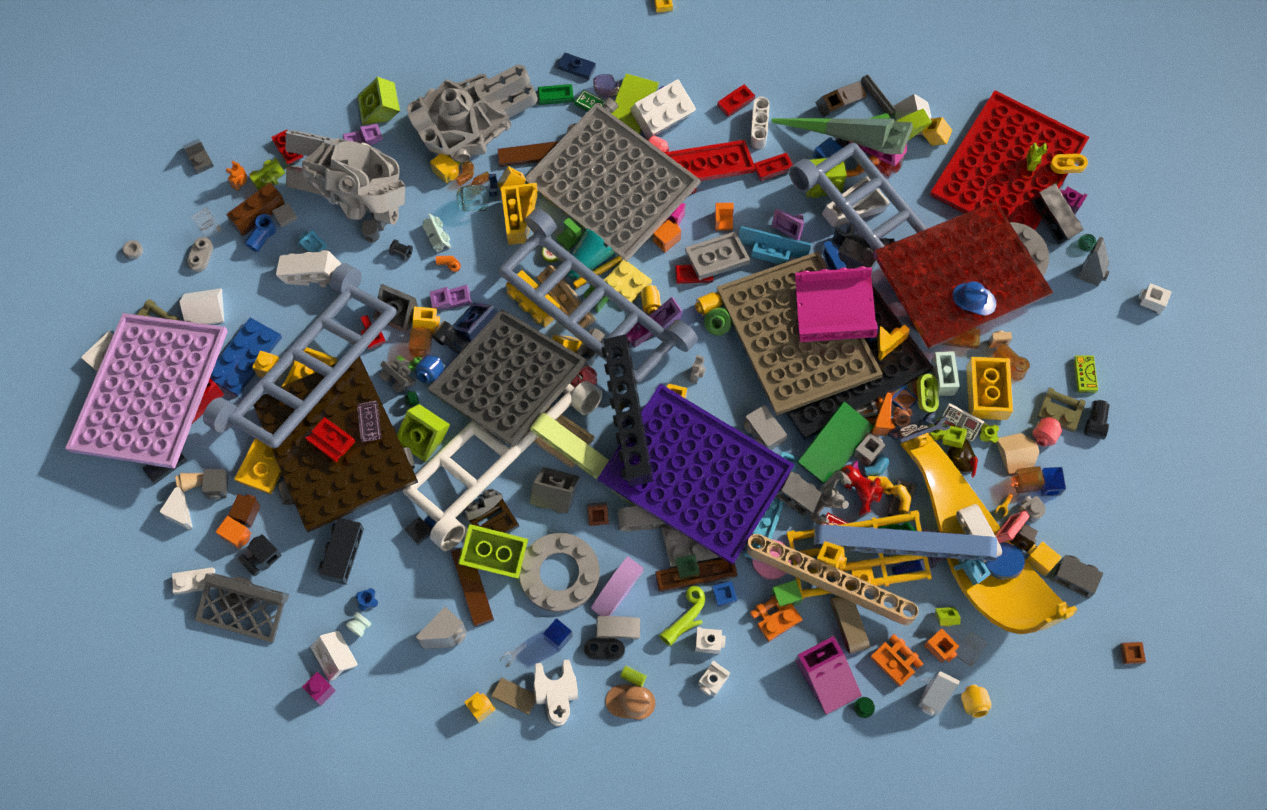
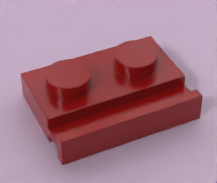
[306,417,355,463]

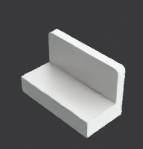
[310,631,357,681]

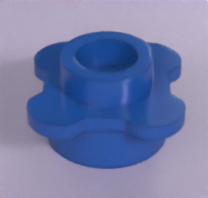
[355,588,378,611]

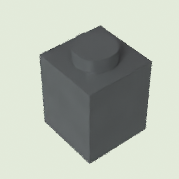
[202,469,229,500]

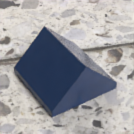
[453,302,495,342]

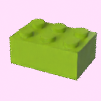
[458,524,528,579]

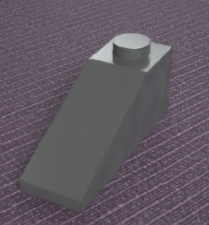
[1077,237,1110,286]

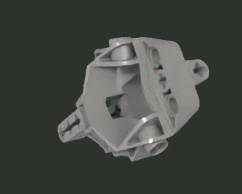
[407,65,538,162]
[286,130,405,225]

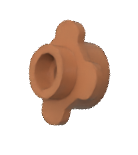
[892,407,913,427]

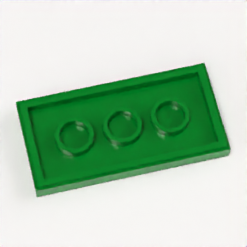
[797,402,874,484]

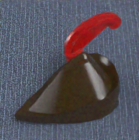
[946,438,978,478]

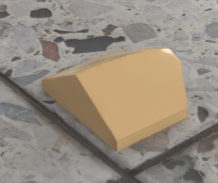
[996,433,1039,475]

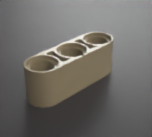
[830,596,870,654]

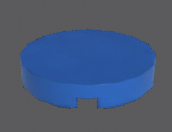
[984,542,1025,580]

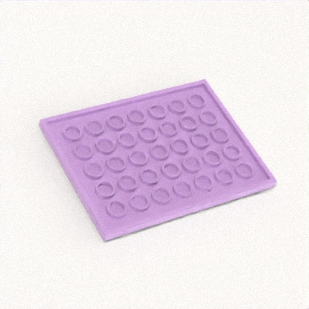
[65,313,228,469]

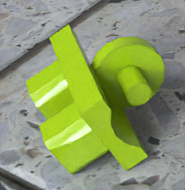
[249,158,285,190]

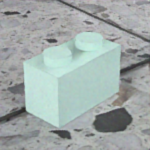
[931,351,960,396]

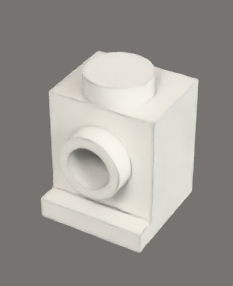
[1138,283,1172,315]
[695,627,725,654]
[698,661,730,697]

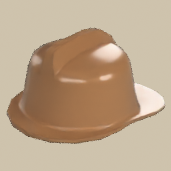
[606,684,656,719]

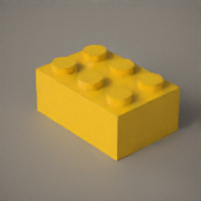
[966,357,1013,420]

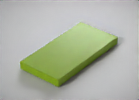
[611,73,659,135]

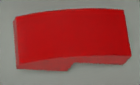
[271,129,304,165]

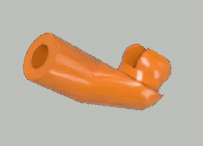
[436,256,461,272]

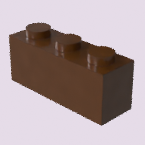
[226,182,285,237]

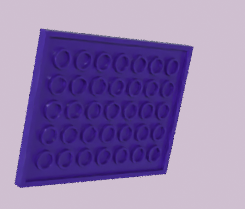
[597,383,795,565]

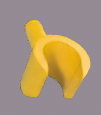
[995,493,1013,518]

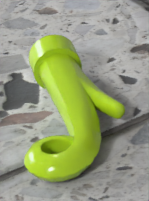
[659,586,705,646]

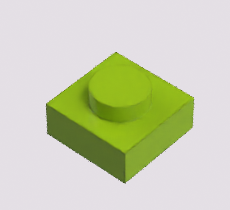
[935,607,961,627]

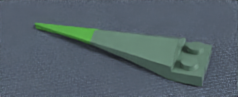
[771,118,913,155]

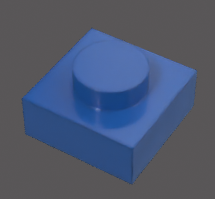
[712,581,737,607]

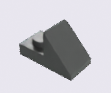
[183,139,214,174]

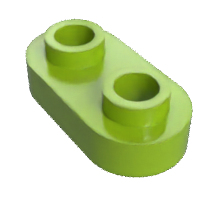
[917,374,939,413]

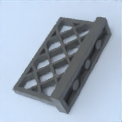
[195,573,289,643]

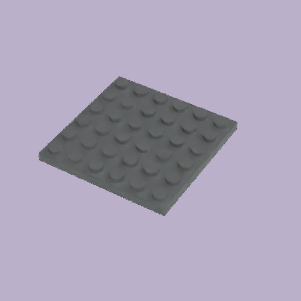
[427,309,587,447]

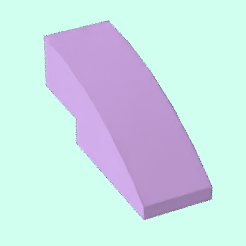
[590,556,644,616]

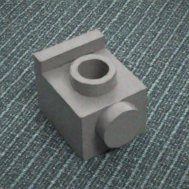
[853,433,886,467]

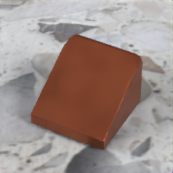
[587,502,609,526]

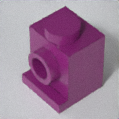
[1061,186,1087,215]
[626,322,653,347]

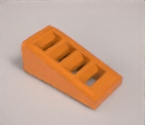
[872,393,892,436]

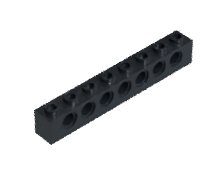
[601,334,654,487]

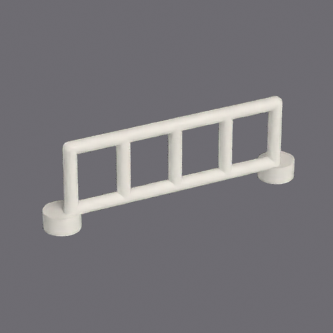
[402,381,602,551]

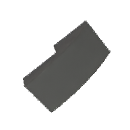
[462,489,503,521]

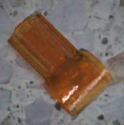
[993,344,1030,381]

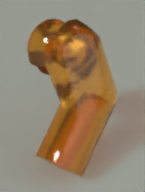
[456,161,475,186]
[470,171,489,194]

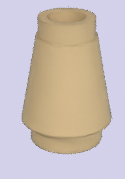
[175,473,204,492]

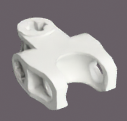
[533,660,578,726]

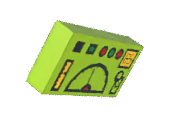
[1073,355,1098,393]

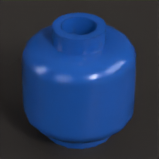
[415,355,444,383]

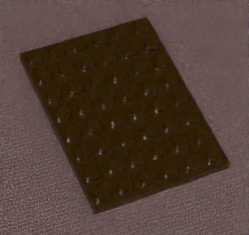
[253,356,418,533]

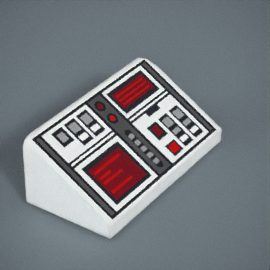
[942,403,984,441]

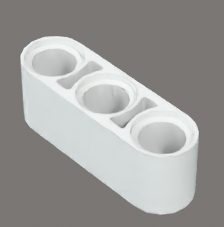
[750,97,769,150]
[956,504,1002,562]

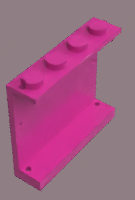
[795,266,877,342]

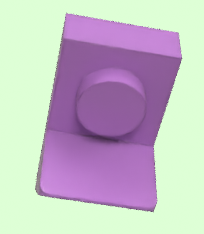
[771,209,804,241]
[649,297,683,329]

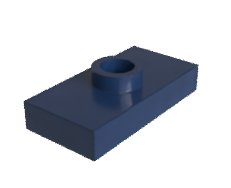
[558,52,596,80]

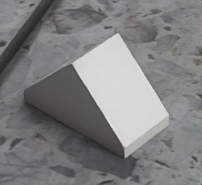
[160,487,193,530]

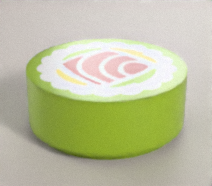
[542,247,559,263]

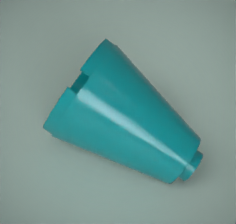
[567,228,614,280]

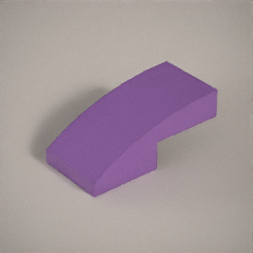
[342,124,383,146]
[430,284,472,309]

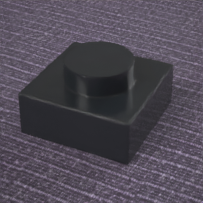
[404,516,432,545]

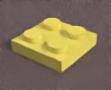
[604,260,652,303]

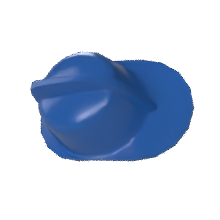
[953,282,996,316]

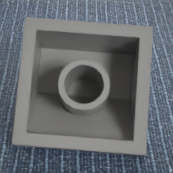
[416,607,467,649]

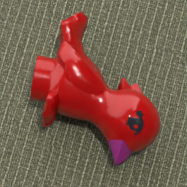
[840,461,883,516]

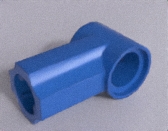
[244,214,276,252]

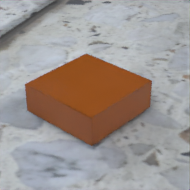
[1120,642,1146,665]

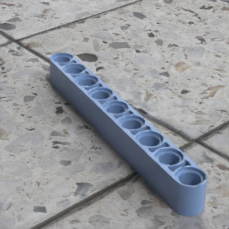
[813,525,997,561]

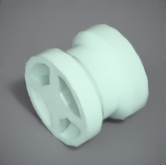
[346,612,372,637]

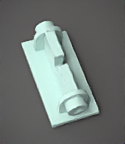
[423,213,451,252]

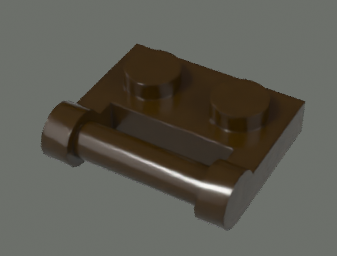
[469,499,519,534]

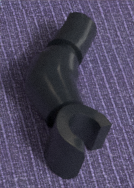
[833,224,896,252]

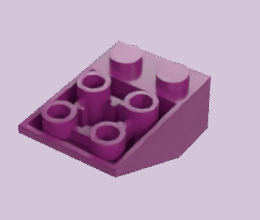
[795,636,862,715]

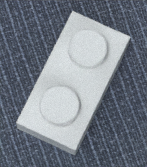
[172,567,216,595]

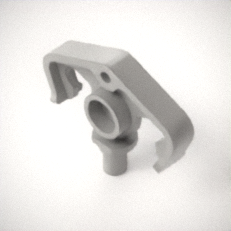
[810,470,852,524]

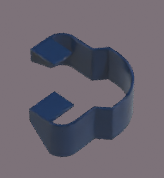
[489,174,497,197]

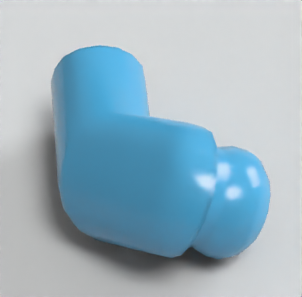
[863,454,889,477]

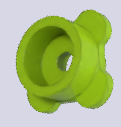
[979,423,999,443]

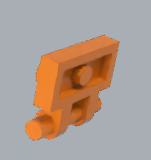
[750,594,803,643]
[870,634,924,687]

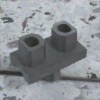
[379,359,416,393]

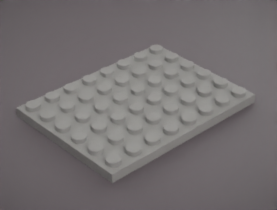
[525,103,701,262]

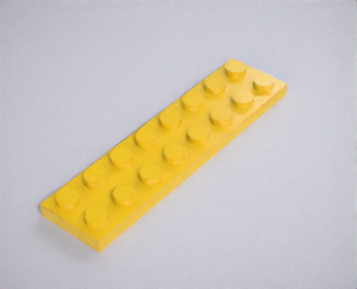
[234,347,339,495]

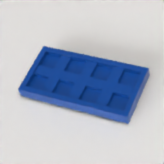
[210,317,282,397]

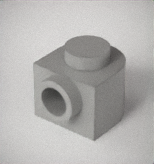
[1018,496,1046,523]

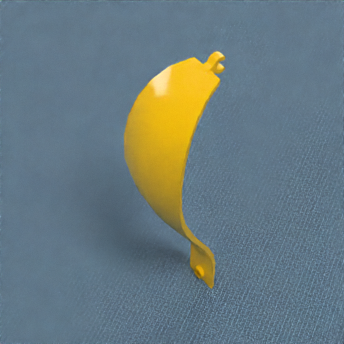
[900,433,1077,635]

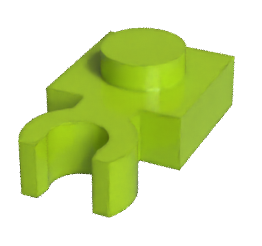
[930,426,967,448]

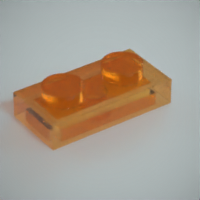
[940,325,980,349]

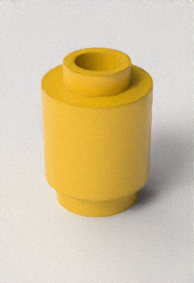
[641,285,661,315]
[694,292,723,316]

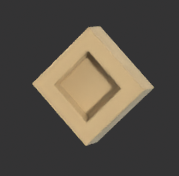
[988,331,1012,348]

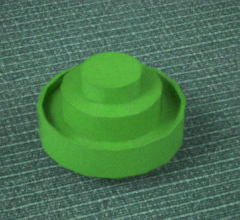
[704,308,732,336]

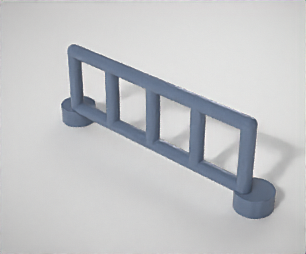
[789,143,969,333]
[498,208,698,384]
[203,263,396,448]

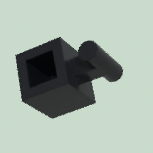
[238,534,282,576]

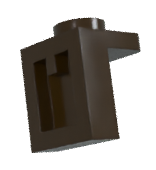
[1010,523,1038,552]

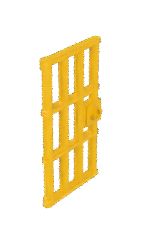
[786,510,932,600]

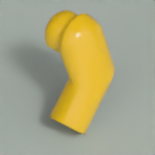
[867,476,894,495]
[892,485,911,514]

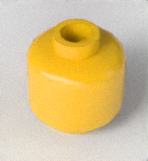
[961,685,991,718]

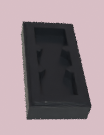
[142,453,187,484]

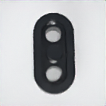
[584,638,625,661]

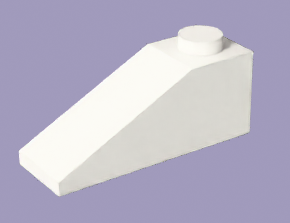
[918,672,960,716]

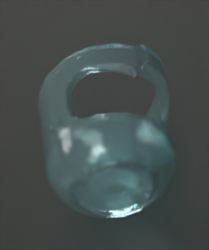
[456,184,488,212]

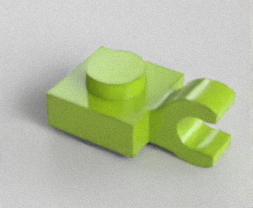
[1026,143,1047,171]

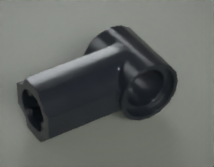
[431,321,470,355]
[1084,400,1110,440]

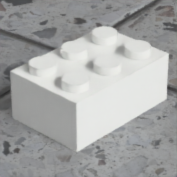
[630,79,696,139]

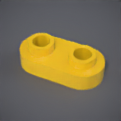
[1050,154,1088,174]

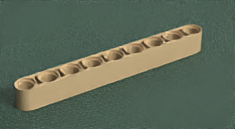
[746,534,919,626]

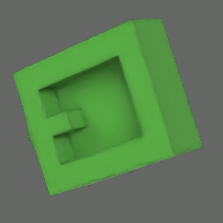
[557,218,582,250]

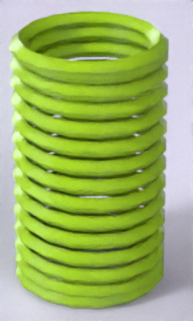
[620,665,647,687]

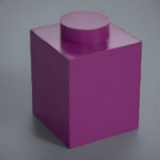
[302,672,336,705]

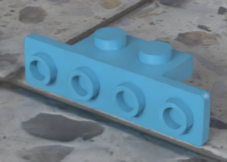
[738,226,811,265]

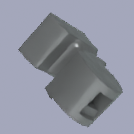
[362,212,387,243]

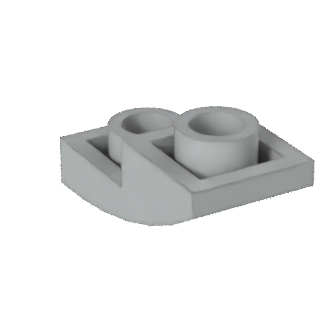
[596,616,640,640]

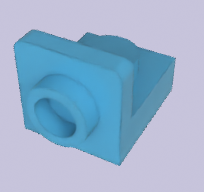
[297,230,328,253]
[954,559,991,585]

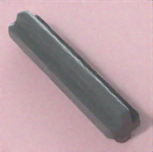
[861,74,896,117]

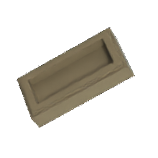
[492,677,535,715]

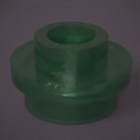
[1078,234,1096,252]

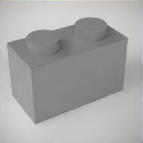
[744,405,787,450]

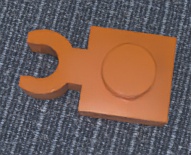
[226,160,248,191]

